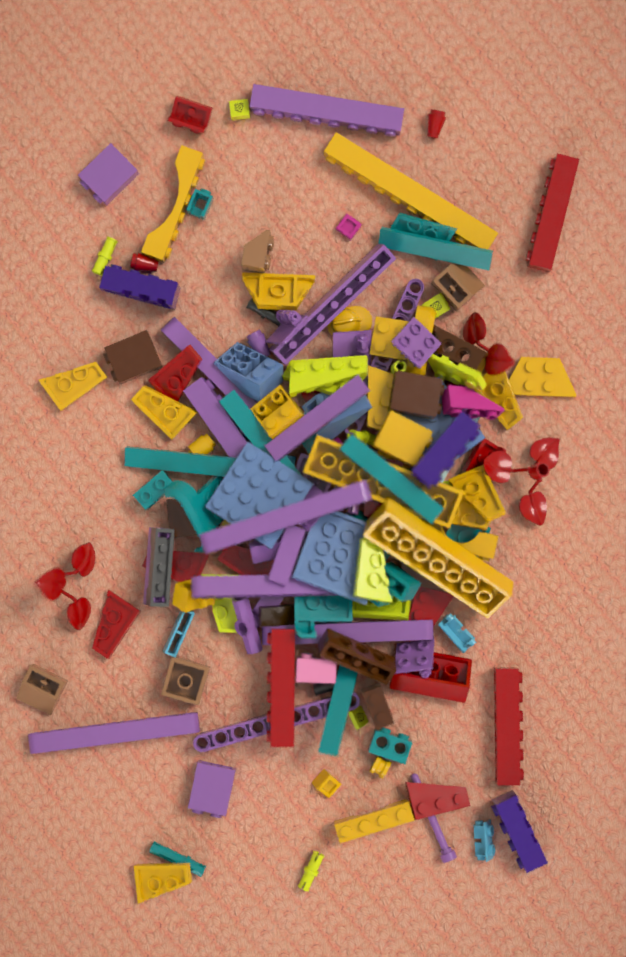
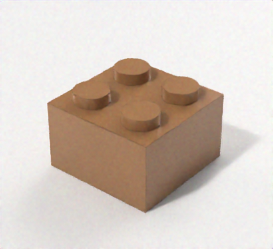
[161,657,210,705]

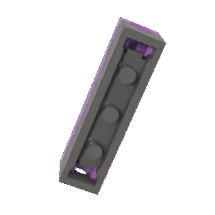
[143,527,175,607]

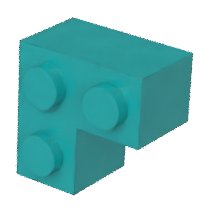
[368,562,421,607]

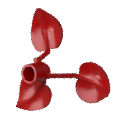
[444,312,515,387]
[483,438,560,526]
[34,542,95,630]

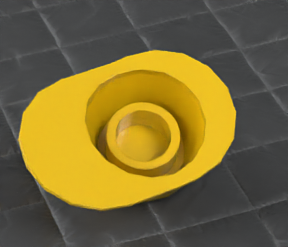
[327,306,372,336]

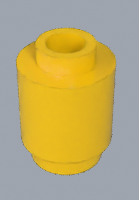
[188,433,216,455]

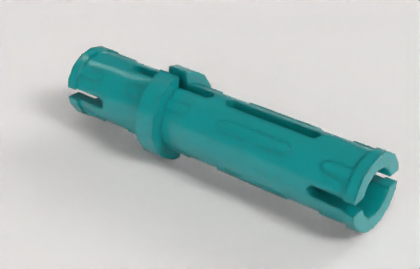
[149,841,206,877]

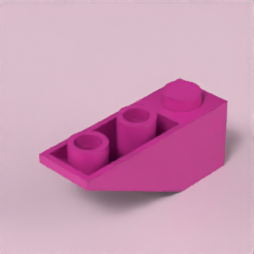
[441,385,504,420]

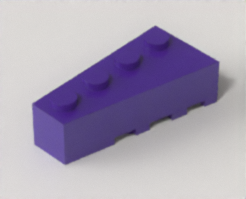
[99,264,181,310]
[411,411,480,489]
[491,790,548,873]

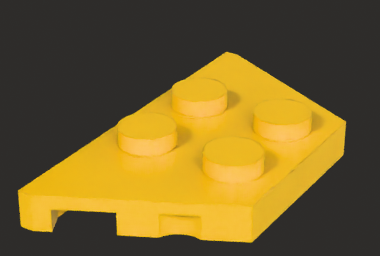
[242,272,315,310]
[509,357,576,398]

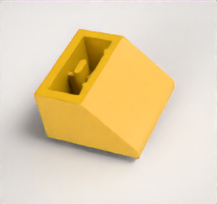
[250,385,305,439]

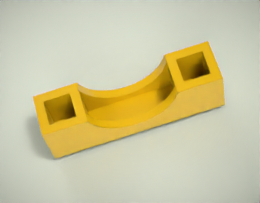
[423,519,499,562]
[334,799,414,843]

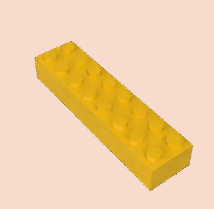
[303,435,464,528]
[363,498,513,619]

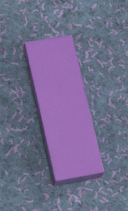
[268,525,306,586]

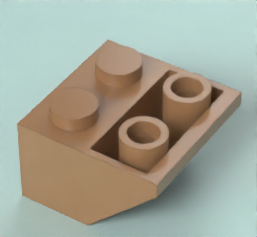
[241,230,274,273]
[431,263,485,312]
[16,664,68,716]

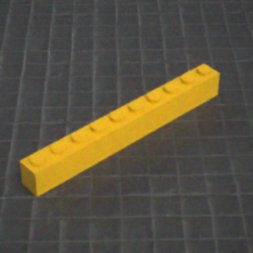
[324,132,498,249]

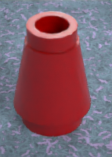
[427,109,446,139]
[130,252,159,272]

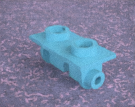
[438,613,476,654]
[473,819,495,862]

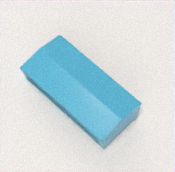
[163,610,195,658]

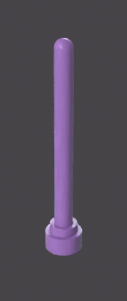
[411,773,457,863]

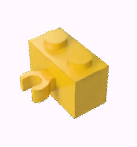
[172,579,215,612]

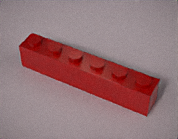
[525,153,580,272]
[267,628,295,747]
[494,667,524,786]

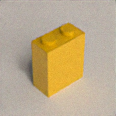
[371,411,433,467]

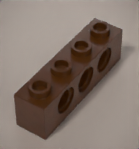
[432,325,488,373]
[318,628,396,685]

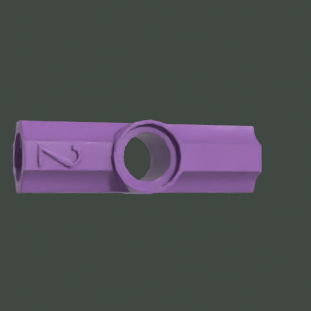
[232,597,263,654]

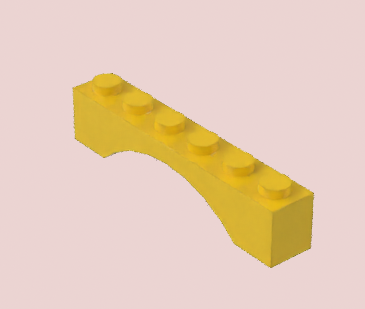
[141,145,206,263]

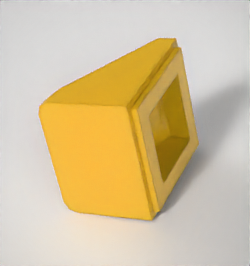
[312,769,342,798]

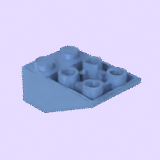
[214,342,283,402]
[302,393,372,440]

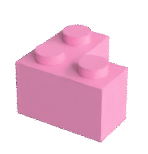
[296,653,336,683]

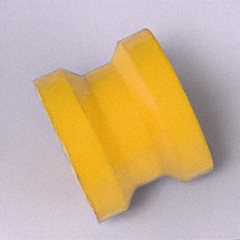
[369,755,392,779]

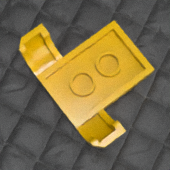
[370,305,437,376]

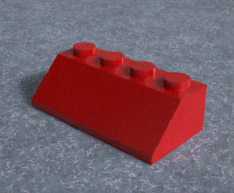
[389,646,472,703]

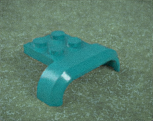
[165,476,224,553]
[294,566,353,639]

